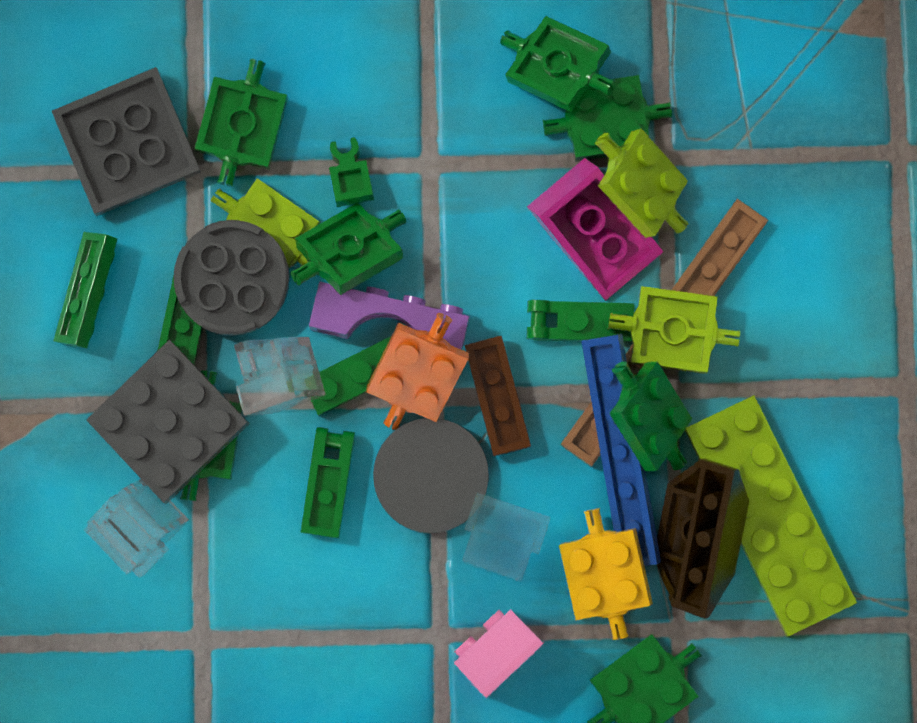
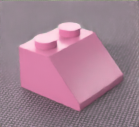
[454,609,544,698]

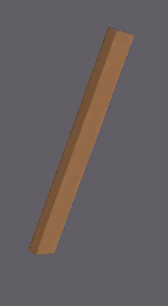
[560,199,768,467]

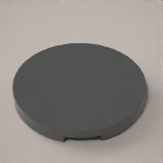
[174,220,290,336]
[373,418,488,533]

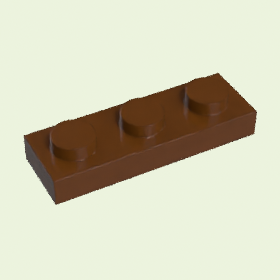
[464,335,531,457]

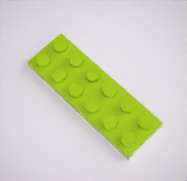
[685,395,857,637]

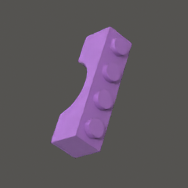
[309,281,469,350]

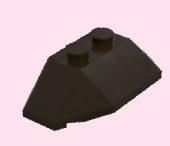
[657,458,749,619]

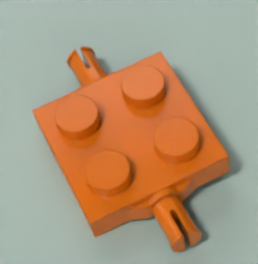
[366,313,469,430]

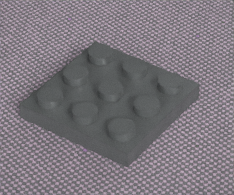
[52,67,201,217]
[87,340,250,504]

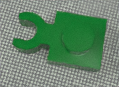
[329,137,374,207]

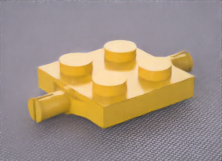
[559,508,653,640]

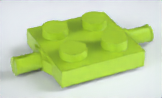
[595,128,688,238]
[211,178,321,268]
[608,286,740,374]

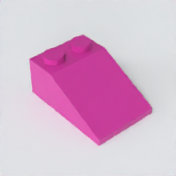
[527,158,663,301]

